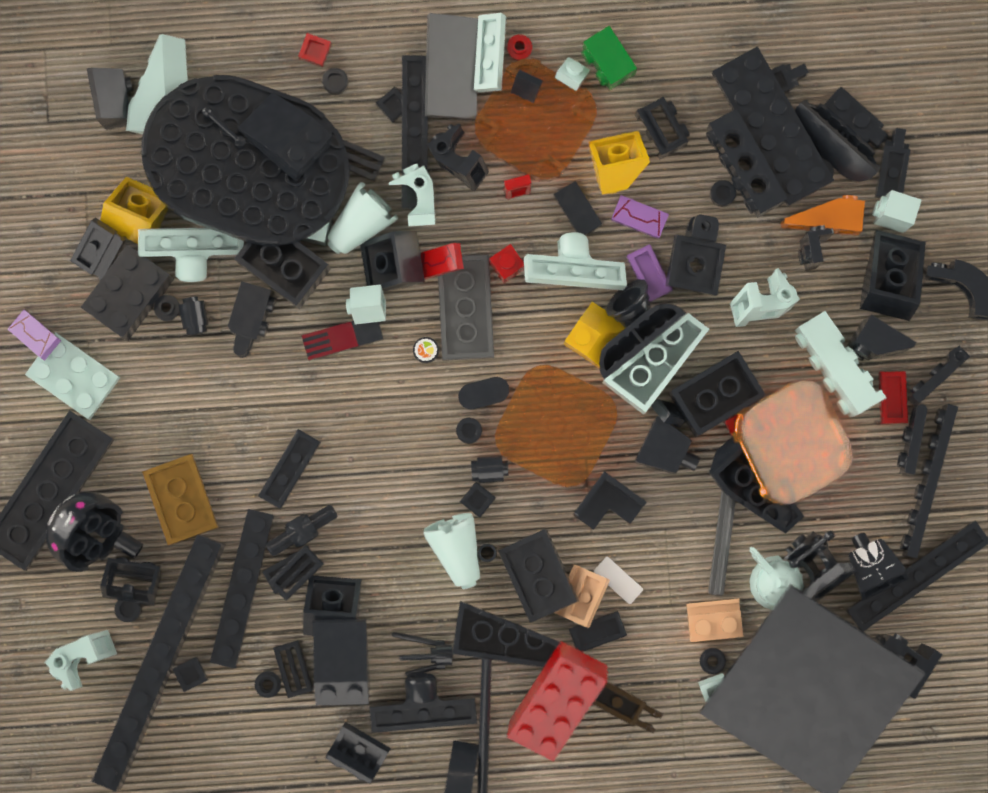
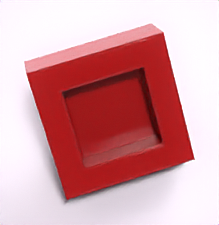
[298,33,332,67]

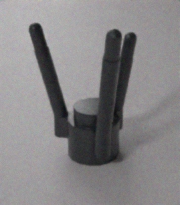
[392,632,452,676]

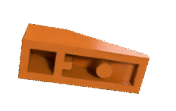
[781,195,865,236]

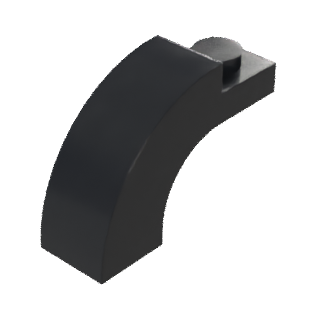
[923,259,988,321]
[444,740,479,793]

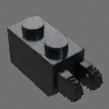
[228,281,276,358]

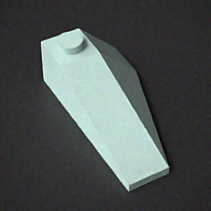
[126,34,188,134]

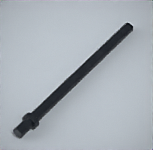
[477,656,492,793]

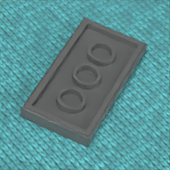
[425,13,478,121]
[438,254,494,361]

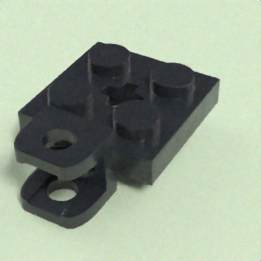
[665,214,726,296]

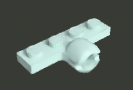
[138,228,244,282]
[524,232,627,290]

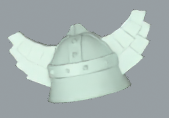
[749,546,804,610]

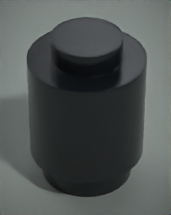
[178,296,209,336]
[471,456,509,484]

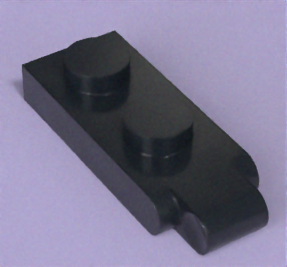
[824,86,889,148]

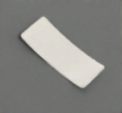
[594,557,643,604]

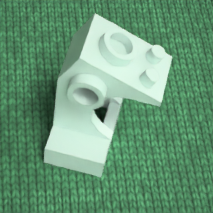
[389,163,436,226]
[730,268,800,327]
[45,630,117,691]

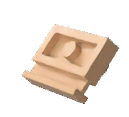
[554,564,610,628]
[686,598,743,642]

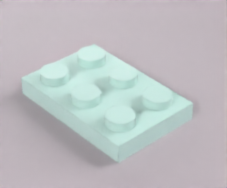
[25,332,120,420]

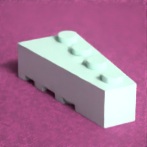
[795,311,886,418]
[602,313,709,414]

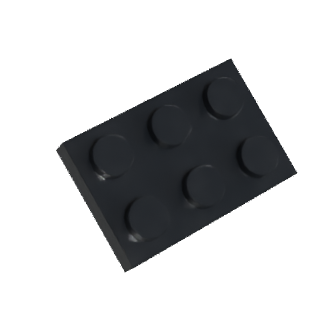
[498,529,579,623]

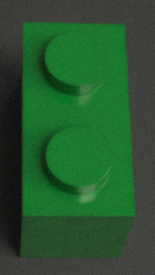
[581,25,637,90]

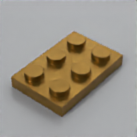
[142,454,219,546]

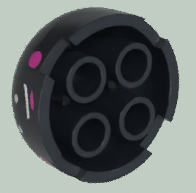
[46,492,124,572]

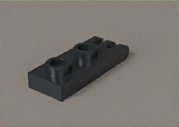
[897,404,927,476]

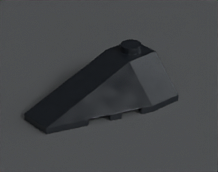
[709,434,804,534]

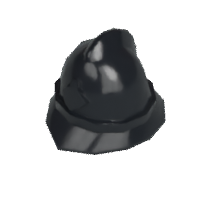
[606,279,651,328]

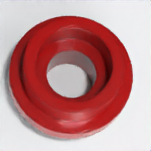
[507,34,532,61]

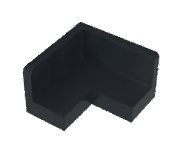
[572,471,647,530]

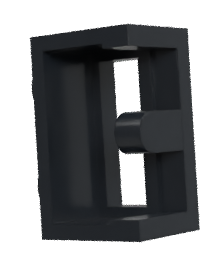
[635,96,690,160]
[100,557,161,606]

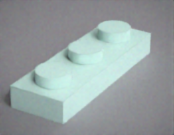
[474,13,506,93]

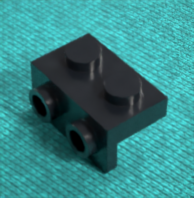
[798,225,834,271]
[325,722,391,784]

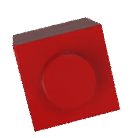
[489,244,524,284]

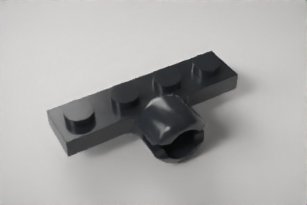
[369,673,477,733]

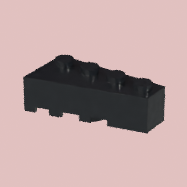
[452,600,560,668]

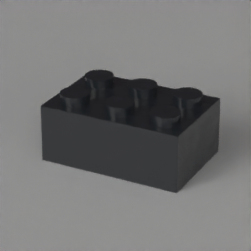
[234,242,331,310]
[81,244,174,341]
[668,350,766,438]

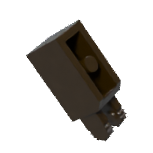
[592,681,663,734]

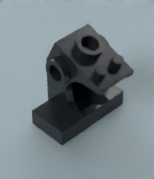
[427,123,490,192]
[784,531,857,601]
[875,633,943,699]

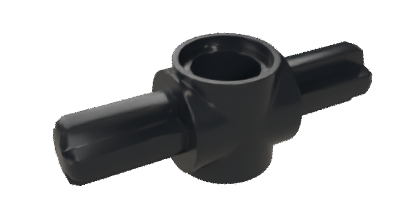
[266,505,338,556]

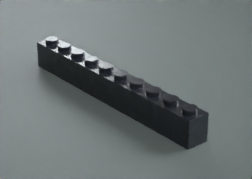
[91,534,226,792]

